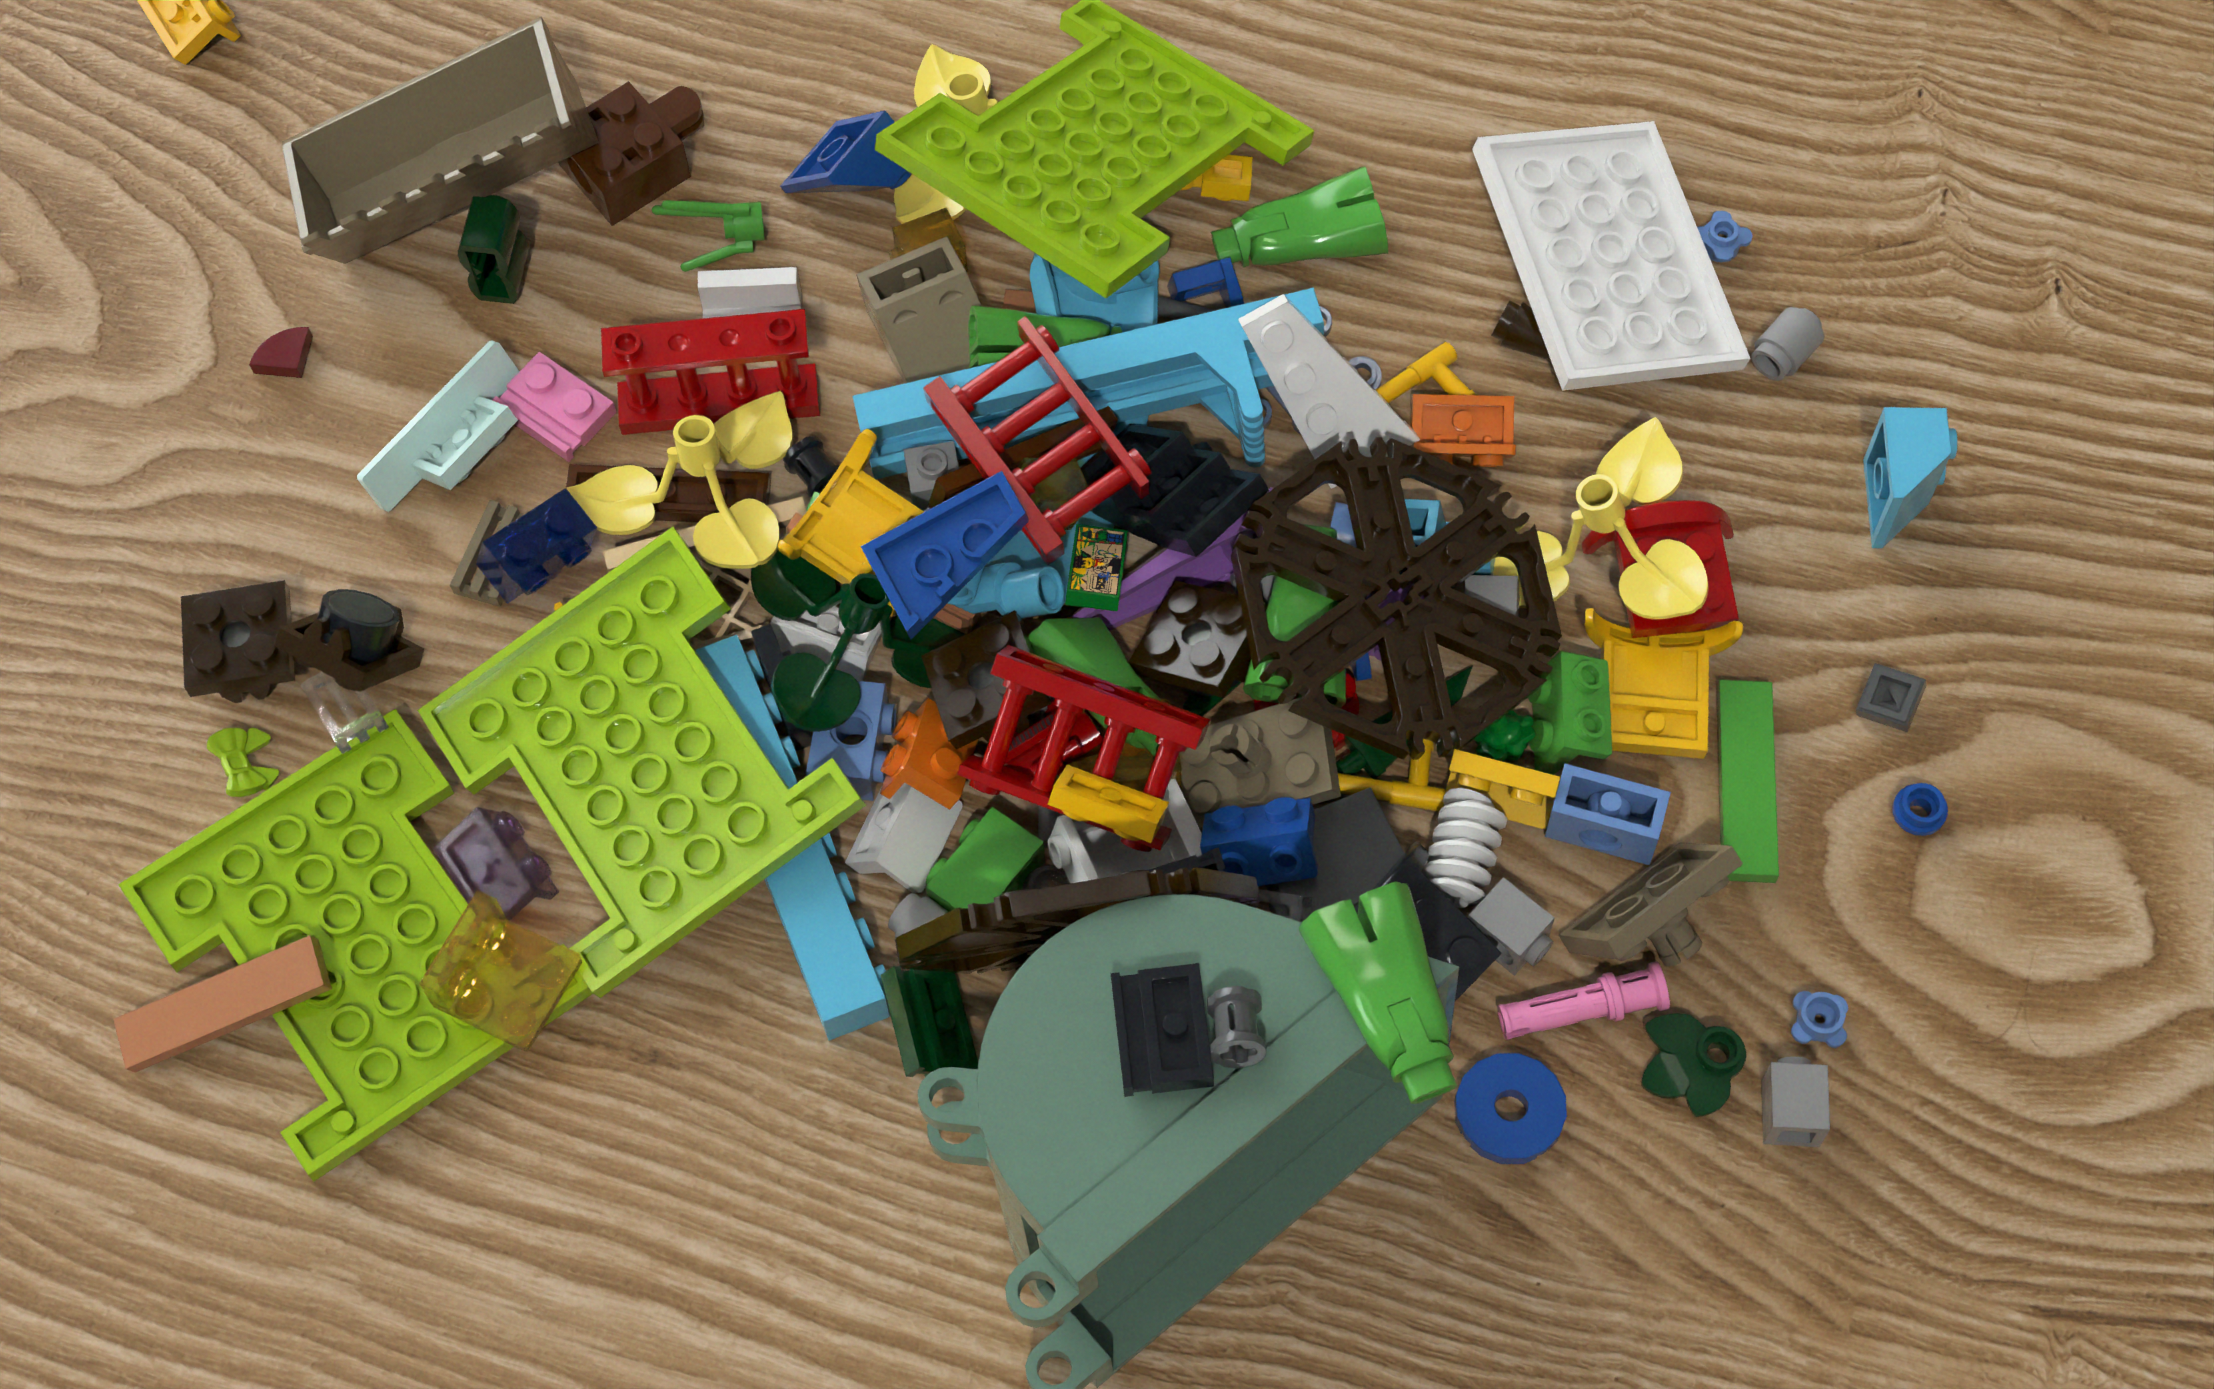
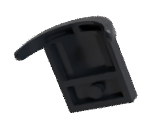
[1354,841,1502,1001]

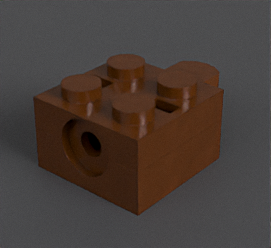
[558,81,705,226]

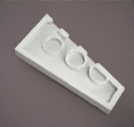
[1238,294,1420,489]

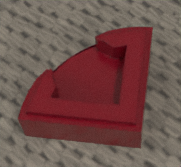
[249,327,313,378]

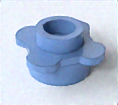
[1697,211,1752,262]
[1791,991,1848,1048]

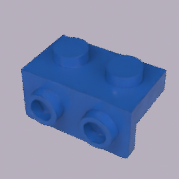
[1200,797,1318,886]

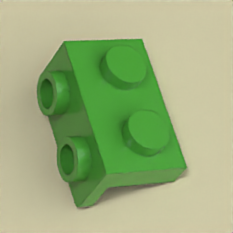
[1528,651,1612,775]

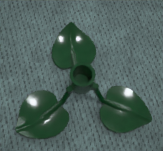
[751,549,965,732]

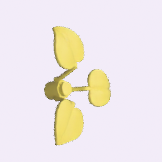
[894,44,997,228]
[565,391,793,569]
[1493,417,1708,620]

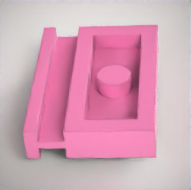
[492,352,617,462]

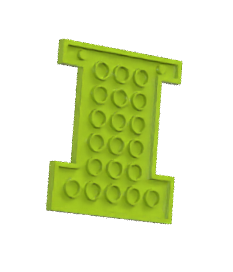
[875,0,1315,298]
[417,526,866,998]
[118,709,593,1182]

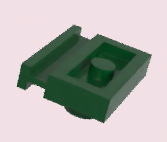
[881,966,978,1077]

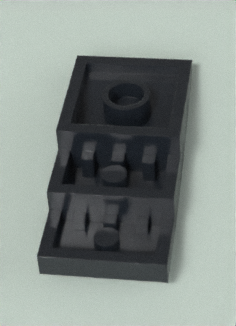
[1059,424,1270,557]

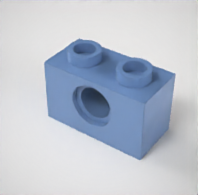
[806,681,897,801]
[1545,763,1671,865]

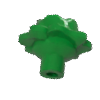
[1474,710,1536,761]

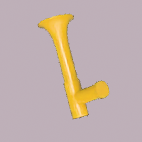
[1375,342,1476,403]
[1338,739,1445,812]

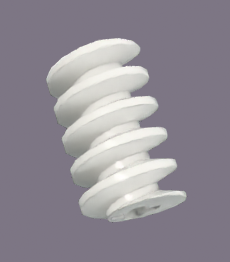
[1422,788,1508,908]

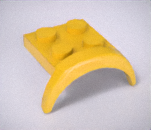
[778,429,924,617]
[1585,608,1743,759]

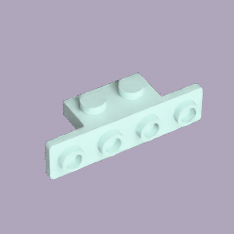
[357,340,520,512]

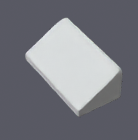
[770,606,882,681]

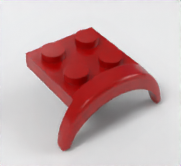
[1582,500,1739,638]

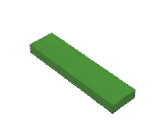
[1717,679,1779,883]

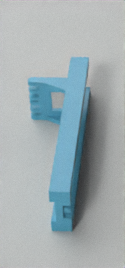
[852,288,1324,479]

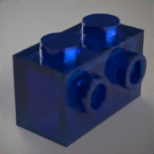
[476,488,597,604]

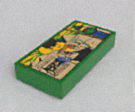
[1065,524,1128,611]

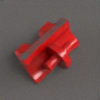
[1004,702,1104,777]

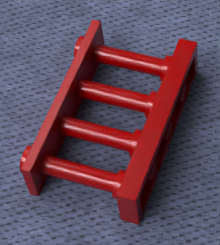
[601,309,820,435]
[923,316,1152,566]
[957,645,1210,852]

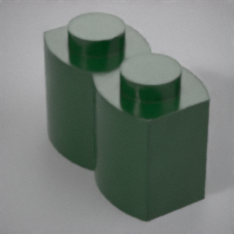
[458,195,529,304]

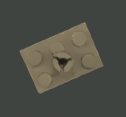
[1177,696,1341,833]
[1559,843,1743,967]

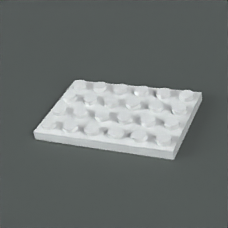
[1472,121,1751,391]

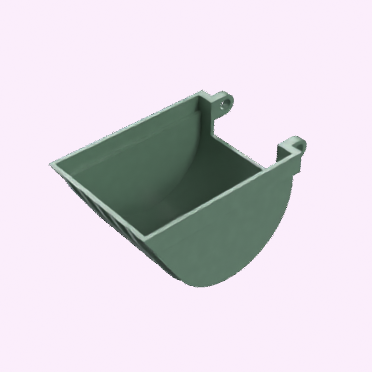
[918,894,1459,1389]

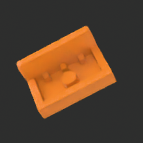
[1411,394,1516,467]
[880,698,978,810]

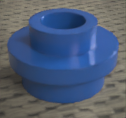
[1892,783,1948,836]

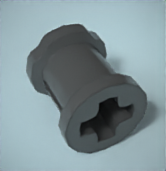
[1207,986,1266,1068]

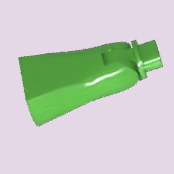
[1211,166,1388,268]
[968,305,1122,368]
[1243,524,1346,708]
[1029,617,1161,756]
[1299,882,1457,1104]

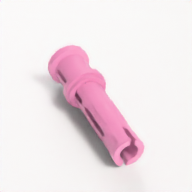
[1497,961,1670,1040]

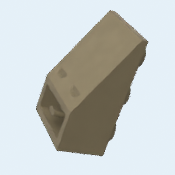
[856,236,981,384]

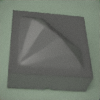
[1856,663,1926,732]

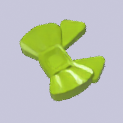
[206,727,279,797]

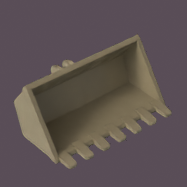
[282,17,599,264]

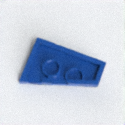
[860,471,1029,639]

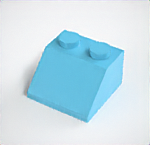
[1863,407,1958,548]

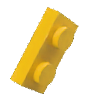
[1048,765,1169,843]

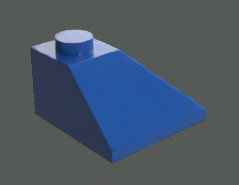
[780,110,912,193]

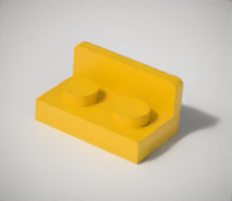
[137,0,241,65]
[1445,749,1560,829]

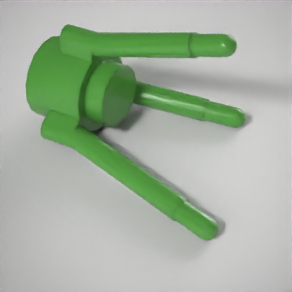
[652,200,765,272]

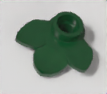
[1641,1013,1746,1117]

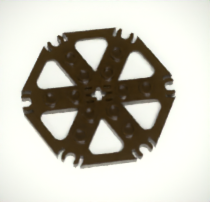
[1231,437,1562,760]
[895,867,1260,974]

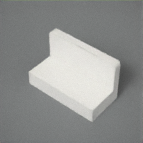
[698,267,802,318]
[845,783,963,893]

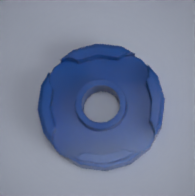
[1454,1053,1567,1164]

